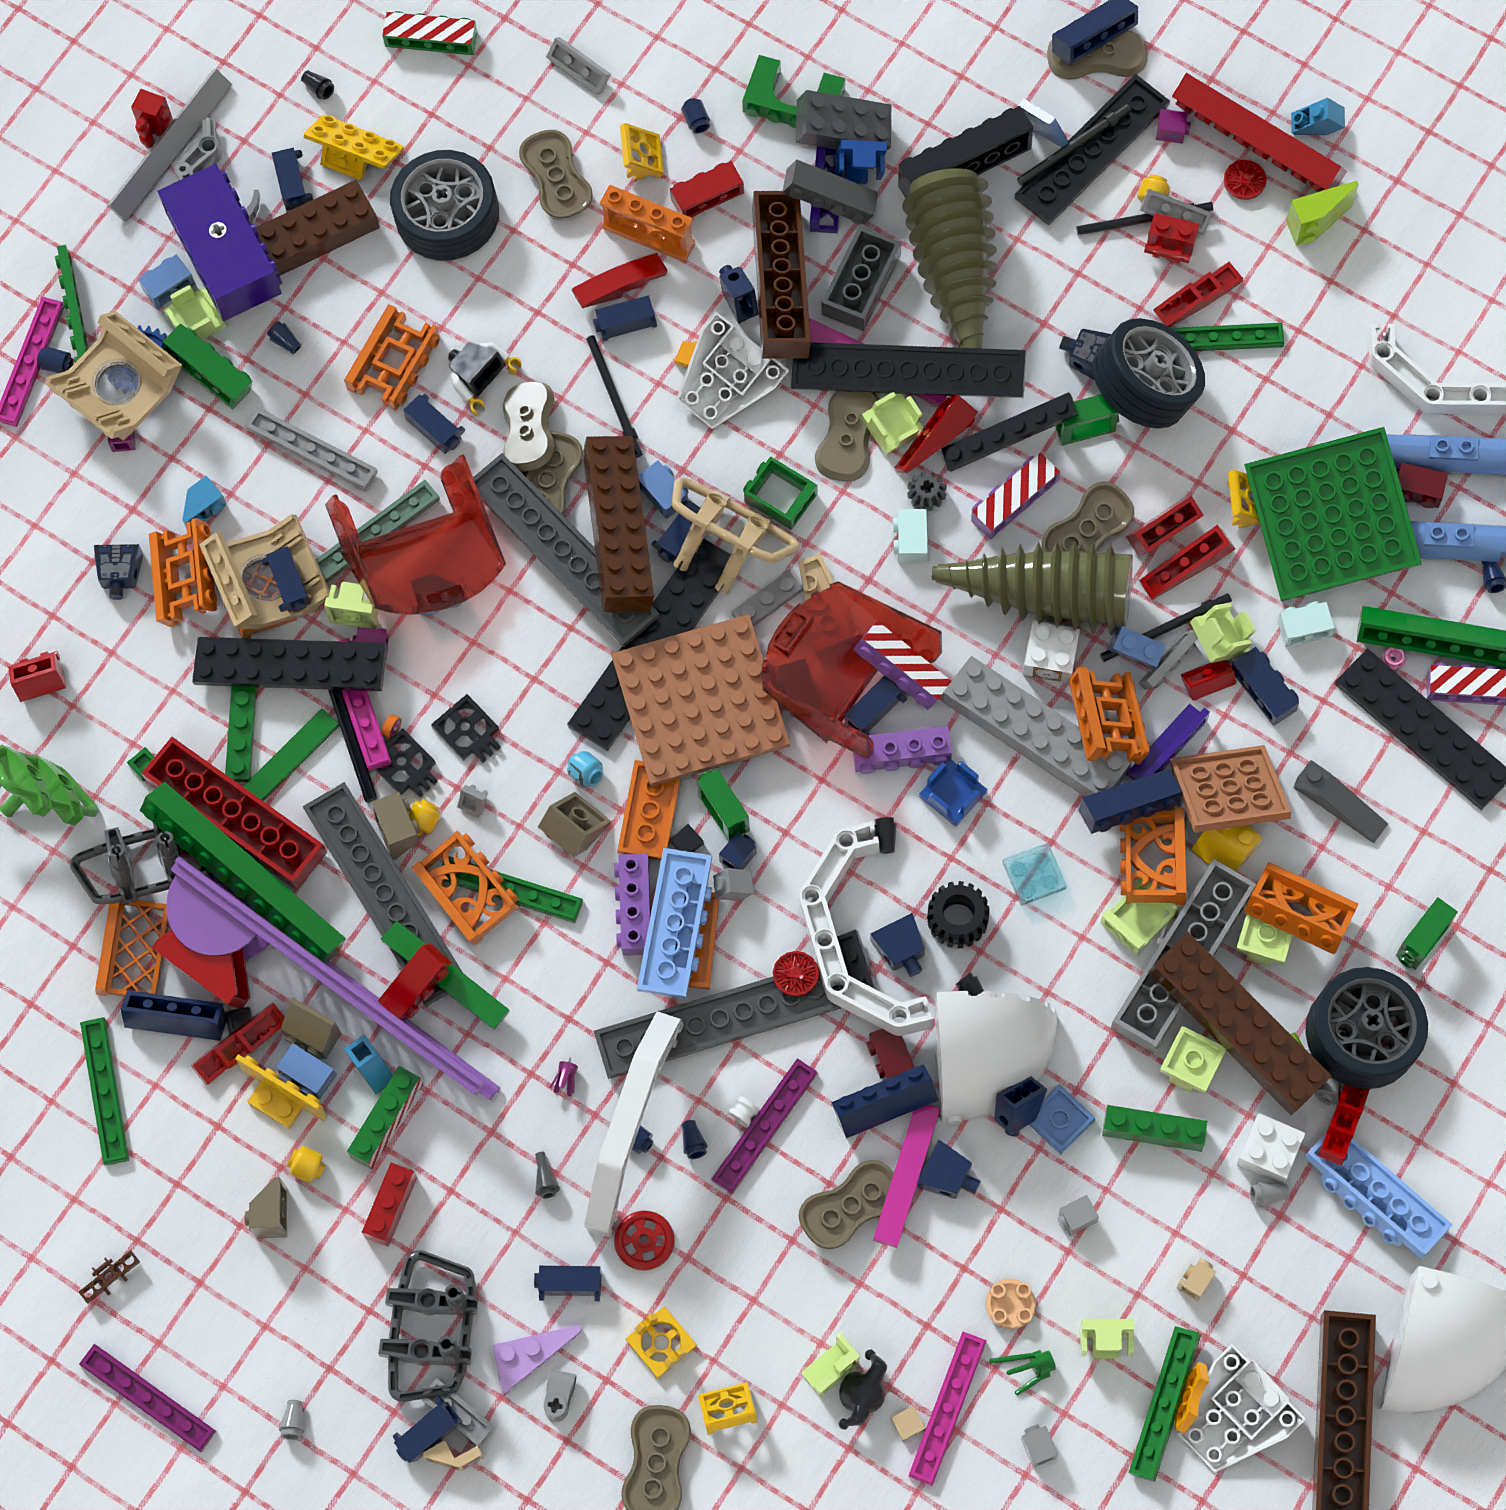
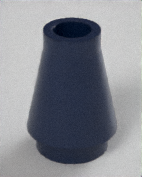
[267,321,302,355]
[1481,561,1506,593]
[681,1120,708,1159]

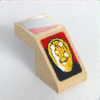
[422,1440,485,1471]

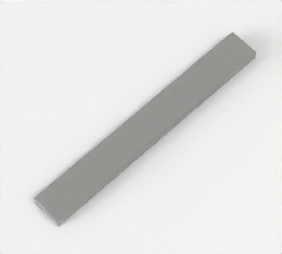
[107,69,232,221]

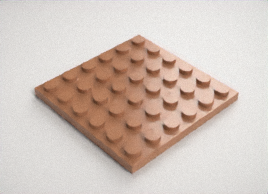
[611,614,790,787]

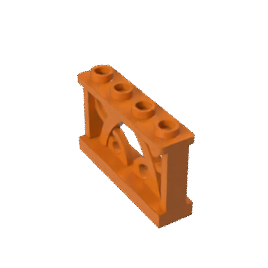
[600,185,695,263]
[1120,808,1186,905]
[411,831,520,945]
[1244,862,1358,954]

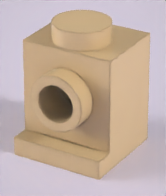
[1176,1258,1216,1301]

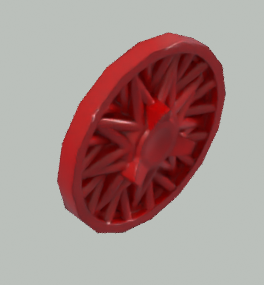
[1223,160,1267,200]
[773,951,819,997]

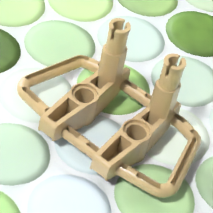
[672,477,800,594]

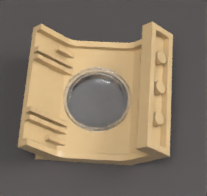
[45,311,182,441]
[199,514,330,630]

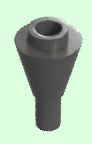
[535,1152,560,1199]

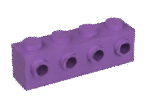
[852,726,952,774]
[614,853,651,956]

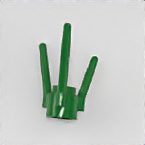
[989,1350,1056,1395]

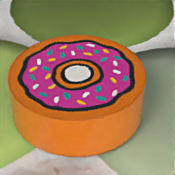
[382,714,402,739]

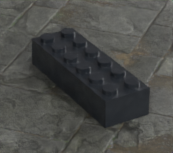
[898,106,1033,198]

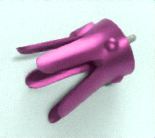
[549,1058,578,1097]

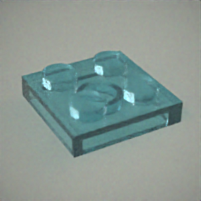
[1002,843,1067,906]

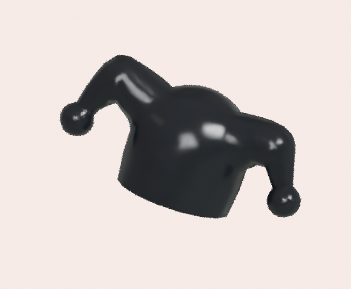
[839,1349,887,1430]

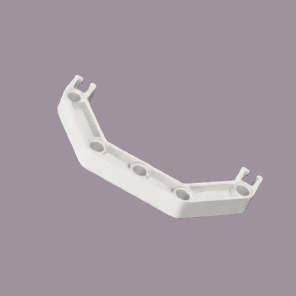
[1368,324,1506,415]
[799,821,933,1036]
[584,1011,683,1238]

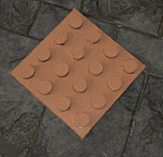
[1170,745,1291,833]

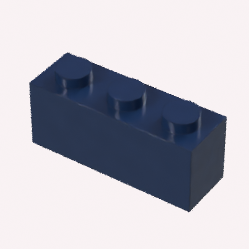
[1231,647,1299,726]

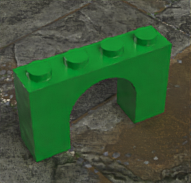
[742,55,845,128]

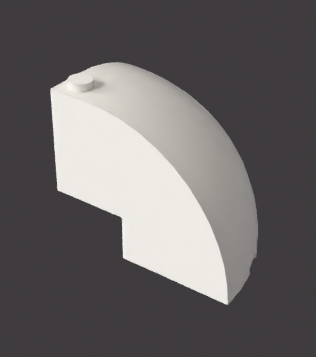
[935,991,1057,1125]
[1380,1266,1506,1413]

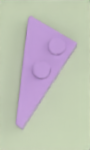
[493,1325,582,1394]

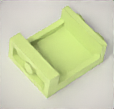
[1100,879,1179,955]

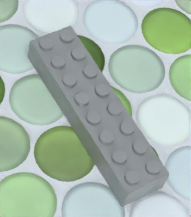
[943,656,1131,797]
[1111,859,1256,1054]

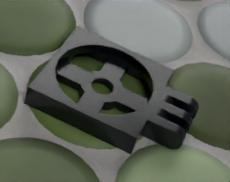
[431,694,501,763]
[375,728,438,798]

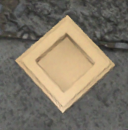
[891,1405,926,1441]

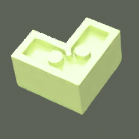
[802,1333,860,1397]

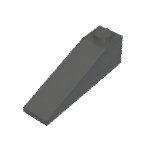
[1294,760,1388,843]

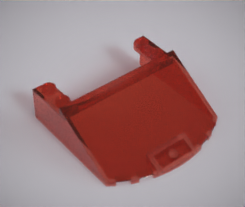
[325,454,506,615]
[762,581,942,759]

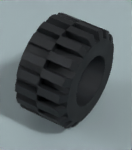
[927,881,990,948]

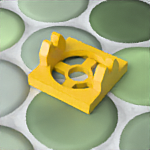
[620,123,664,181]
[1227,470,1260,528]
[625,1306,697,1379]
[698,1382,758,1435]

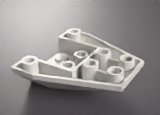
[676,312,789,429]
[1178,1343,1307,1472]

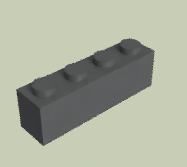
[782,159,878,225]

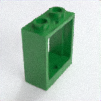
[1055,394,1119,446]
[743,456,818,530]
[697,769,750,842]
[1396,897,1458,970]

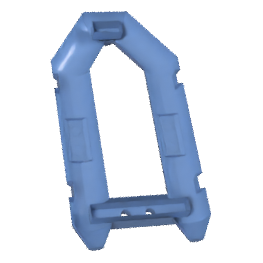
[1386,434,1506,562]

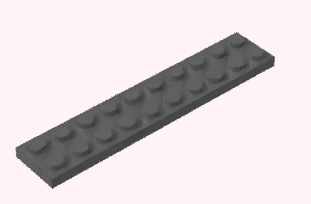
[467,453,660,647]
[302,782,463,1007]
[594,963,842,1079]

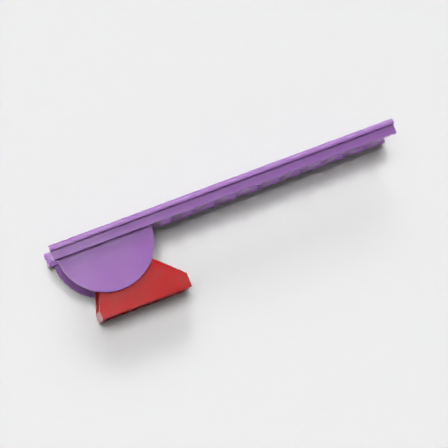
[151,857,501,1100]

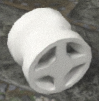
[728,1096,760,1127]

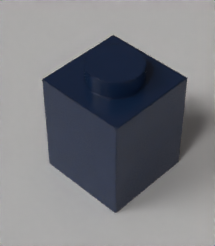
[719,832,757,870]

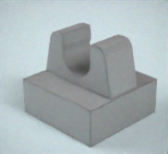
[457,785,488,817]

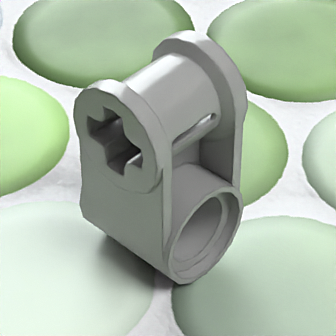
[544,1369,577,1422]

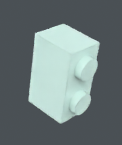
[893,509,928,563]
[1278,601,1334,647]

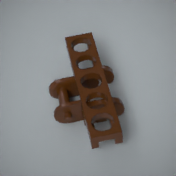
[79,1250,140,1304]

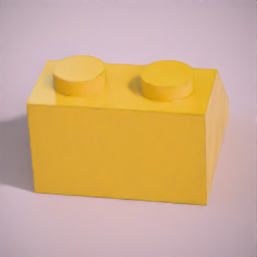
[1191,825,1262,872]

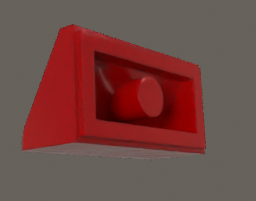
[1181,660,1236,700]

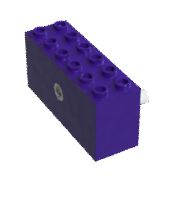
[157,164,283,322]

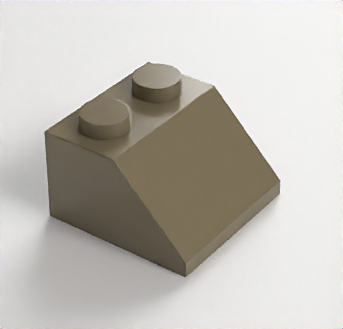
[372,792,420,860]
[538,792,611,857]
[281,998,342,1059]
[245,1177,287,1239]

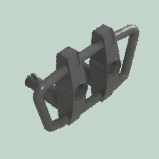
[70,823,210,905]
[378,1250,479,1402]

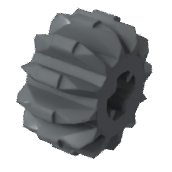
[907,471,947,511]

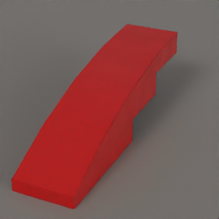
[572,253,668,309]
[1153,261,1243,327]
[191,1003,285,1085]
[1318,1084,1370,1166]

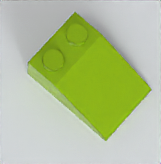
[1286,181,1359,245]

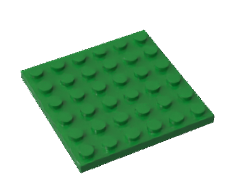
[1244,427,1422,602]

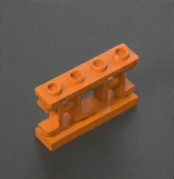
[344,304,440,411]
[149,518,217,627]
[1069,666,1150,764]

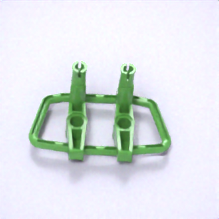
[0,744,98,826]

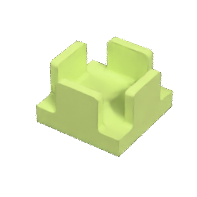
[163,285,227,340]
[861,392,924,456]
[324,582,381,628]
[1190,602,1256,663]
[1236,914,1293,966]
[1160,1026,1226,1094]
[1079,1319,1134,1359]

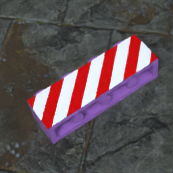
[971,452,1060,540]
[853,621,951,710]
[1427,663,1506,706]

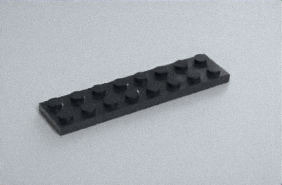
[1015,74,1170,225]
[192,637,387,691]
[1334,648,1506,811]

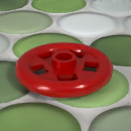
[614,1210,675,1270]

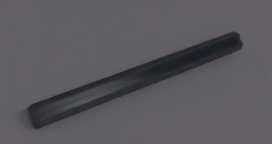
[328,690,377,802]

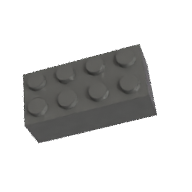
[796,90,892,151]
[821,226,901,331]

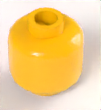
[1137,174,1170,202]
[408,798,441,836]
[286,1146,326,1183]

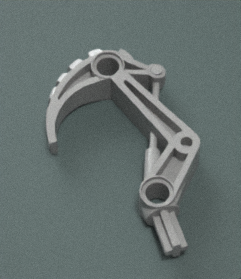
[175,117,260,224]

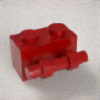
[131,88,174,148]
[1144,213,1199,264]
[8,651,66,702]

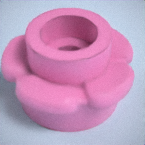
[1382,648,1406,670]

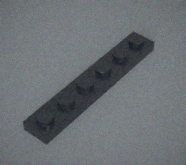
[941,392,1079,472]

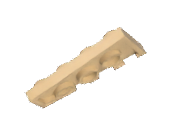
[799,553,859,655]

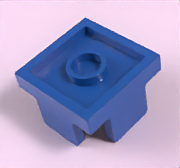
[833,140,887,184]
[919,759,988,827]

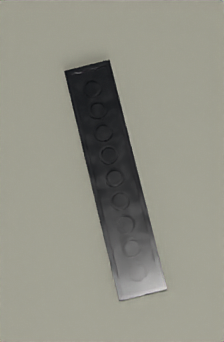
[791,342,1027,398]
[567,539,731,751]

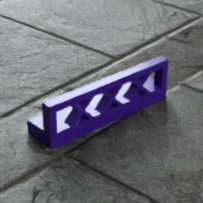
[810,147,843,234]
[1127,703,1210,780]

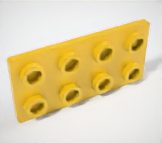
[303,115,404,181]
[235,1055,326,1130]

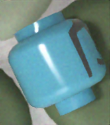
[567,751,603,787]

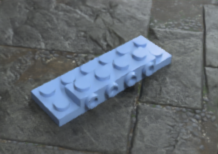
[637,848,712,999]
[1304,1135,1453,1260]

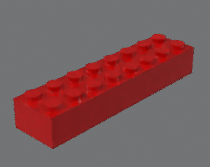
[1172,72,1347,192]
[141,737,327,890]

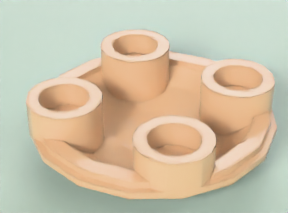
[985,1279,1036,1330]

